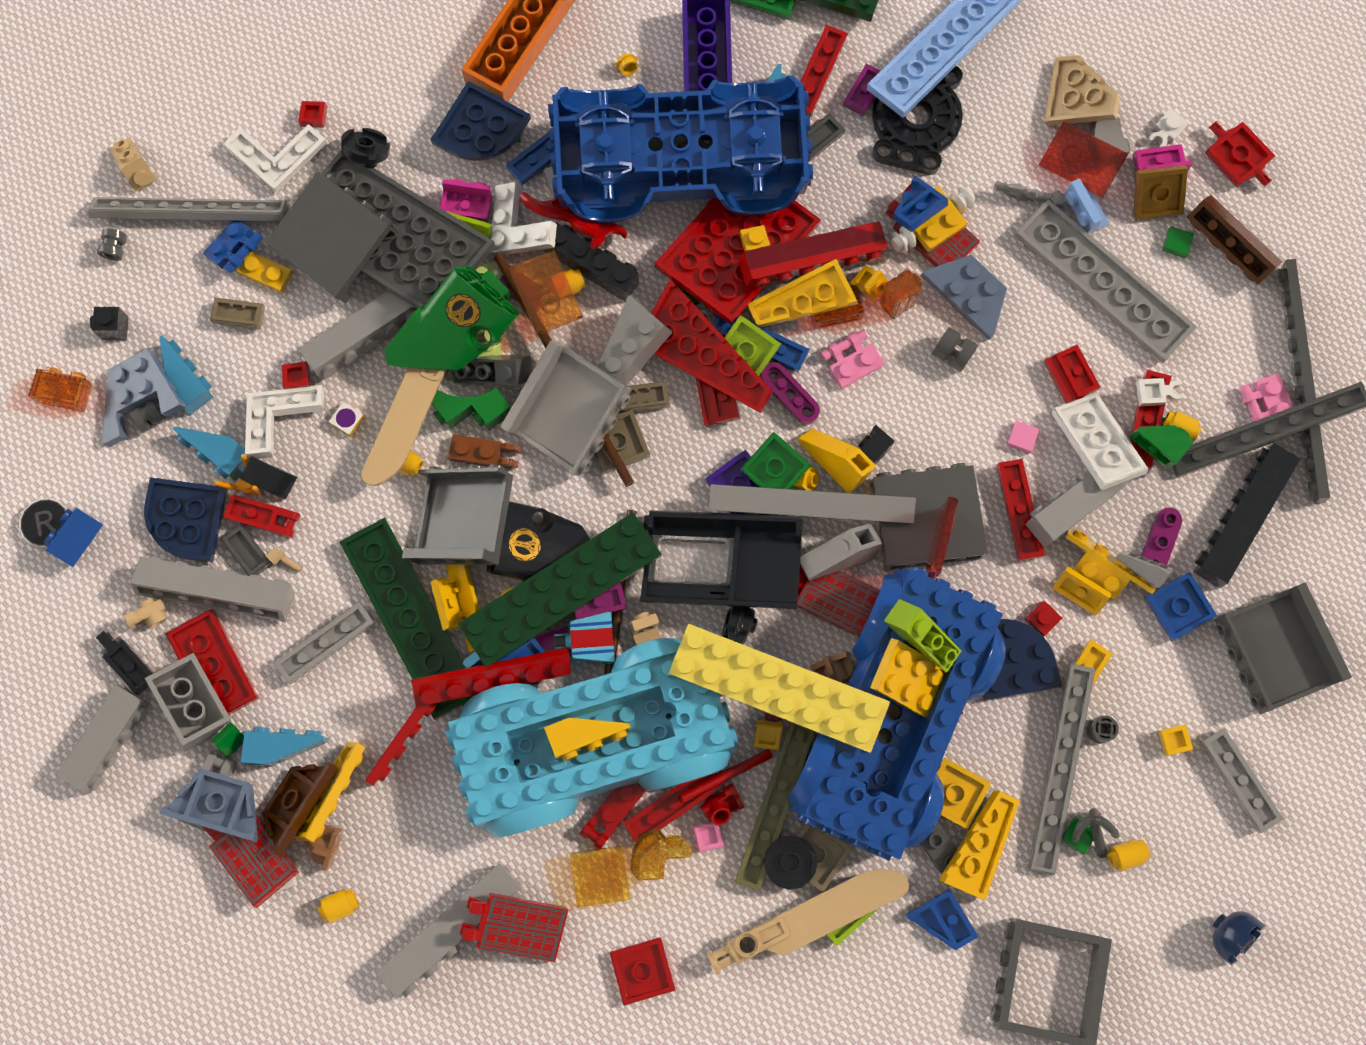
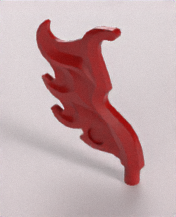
[519,192,627,249]

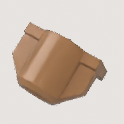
[810,652,855,684]
[306,824,343,871]

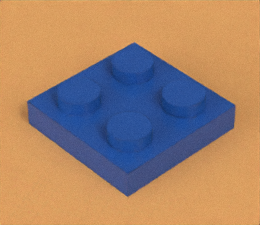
[1144,572,1217,642]

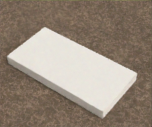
[1051,392,1148,490]

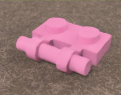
[820,329,885,390]
[1239,373,1294,422]

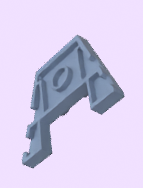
[102,349,186,447]

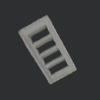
[1116,550,1175,588]

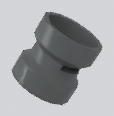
[97,228,127,261]
[130,399,166,433]
[1086,715,1119,744]

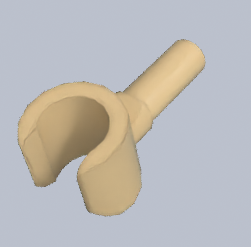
[266,548,302,573]

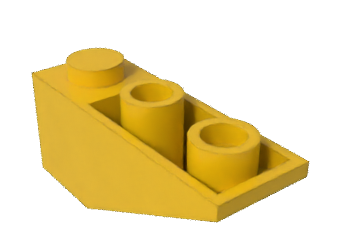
[797,428,877,493]
[544,718,631,762]

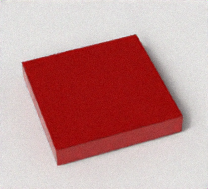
[609,937,676,1006]

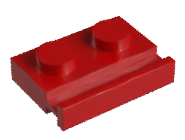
[1044,344,1100,404]
[696,378,741,427]

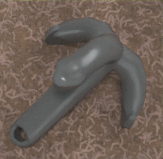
[1072,808,1120,858]

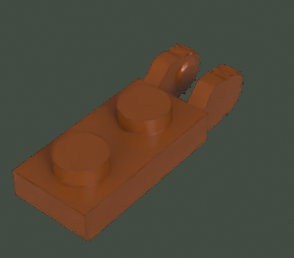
[448,434,522,469]

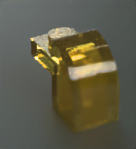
[630,829,691,881]

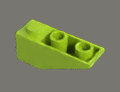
[884,599,962,672]

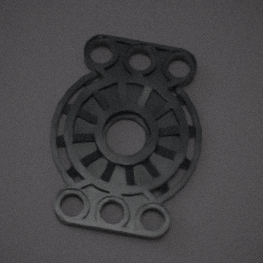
[872,66,963,175]

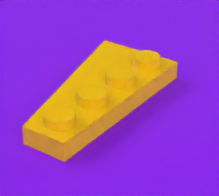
[748,259,858,328]
[293,742,366,842]
[938,790,1020,900]

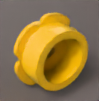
[616,54,638,76]

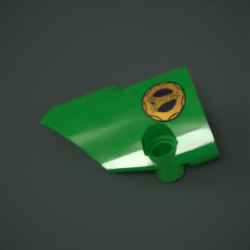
[384,266,519,370]

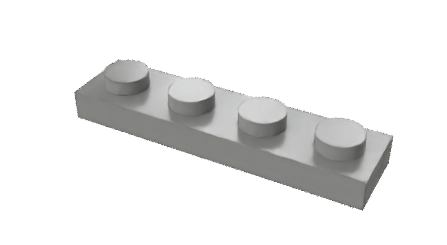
[274,602,375,685]
[1200,728,1284,833]

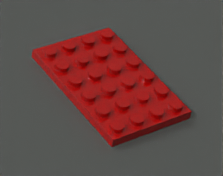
[654,199,821,326]

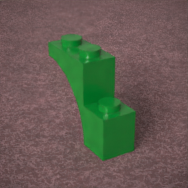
[431,388,511,431]

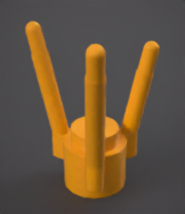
[214,454,262,496]

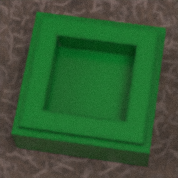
[1162,226,1194,258]
[211,722,244,758]
[1062,817,1093,855]

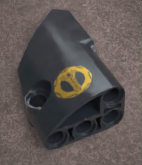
[487,501,590,581]

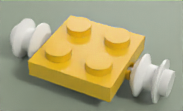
[890,186,975,254]

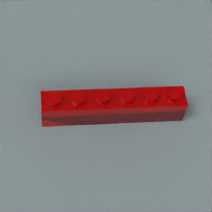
[738,221,888,288]

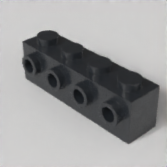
[544,222,639,302]

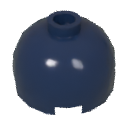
[1212,911,1266,966]

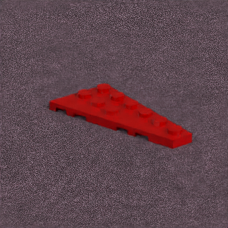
[651,279,773,413]

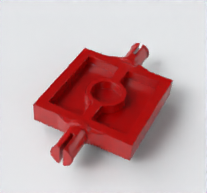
[1205,121,1275,188]

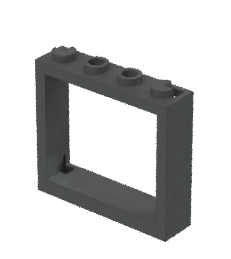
[991,918,1112,1045]

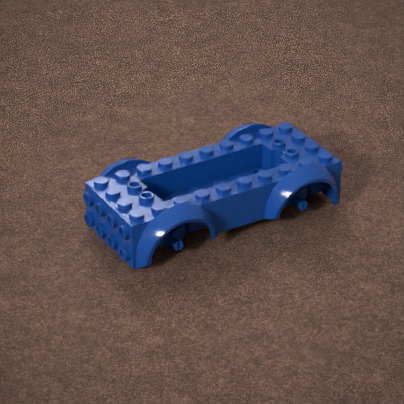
[548,75,813,223]
[787,567,1006,861]

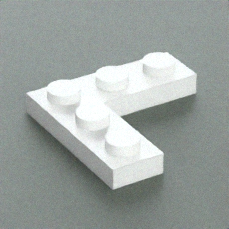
[223,124,327,193]
[489,182,557,257]
[245,385,324,460]

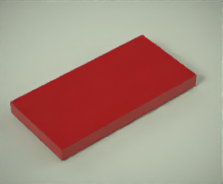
[165,609,259,715]

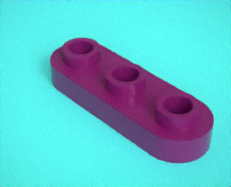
[761,362,820,425]
[1141,507,1182,566]

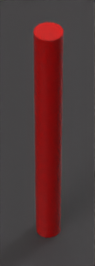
[678,749,773,803]

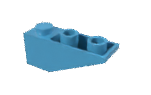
[159,335,214,415]
[173,426,249,482]
[241,727,329,766]

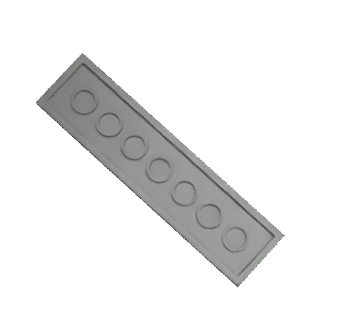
[1014,199,1197,364]

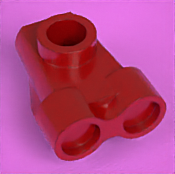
[700,783,745,826]

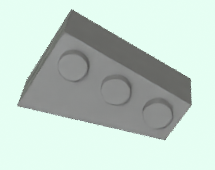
[598,295,672,386]

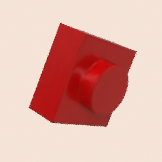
[298,101,328,128]
[282,362,310,389]
[1025,600,1062,637]

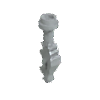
[993,181,1065,208]

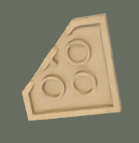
[1044,55,1120,126]

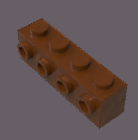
[1187,195,1282,285]

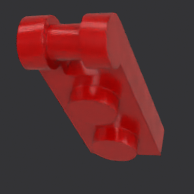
[223,494,300,539]
[579,783,645,851]

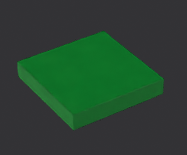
[740,432,812,489]

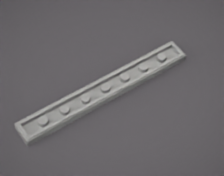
[87,197,289,221]
[709,484,916,523]
[1027,663,1096,875]

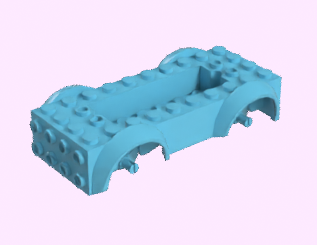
[446,638,738,838]

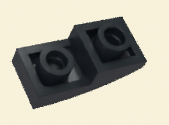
[240,456,298,499]

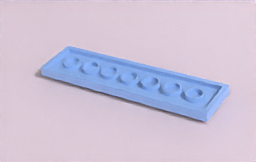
[866,0,1022,118]

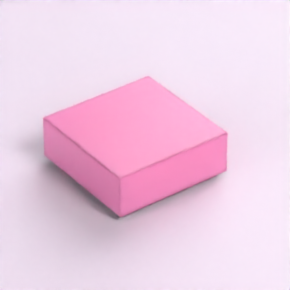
[1007,421,1039,454]
[693,822,724,853]

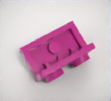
[1132,144,1192,173]
[440,178,493,223]

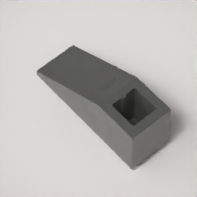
[453,355,532,385]

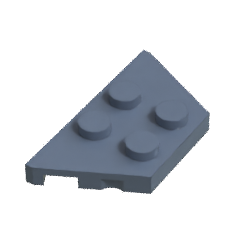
[920,255,1007,340]
[160,769,258,842]

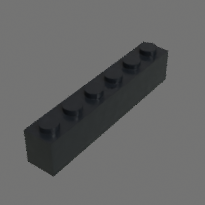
[1193,443,1301,588]

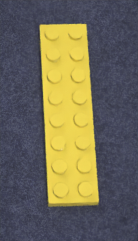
[669,624,890,753]

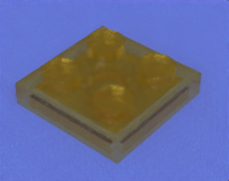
[570,845,630,908]

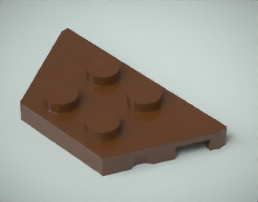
[262,762,338,857]

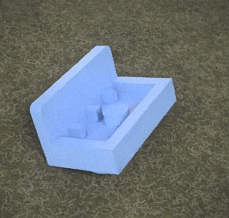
[1065,178,1109,234]

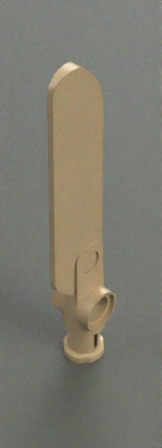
[361,367,446,486]
[706,869,909,974]

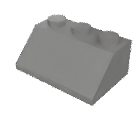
[145,653,231,752]

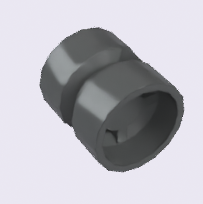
[932,327,979,372]

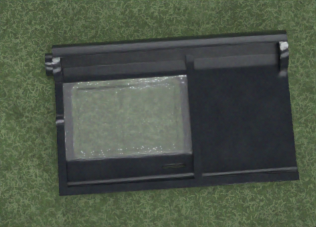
[640,510,803,609]

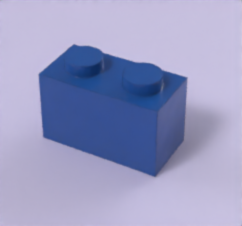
[44,506,103,567]

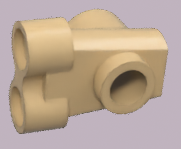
[123,597,168,630]

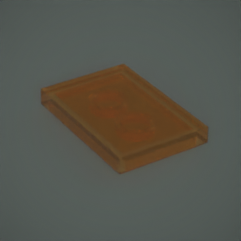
[508,250,583,336]

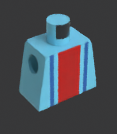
[554,612,615,664]

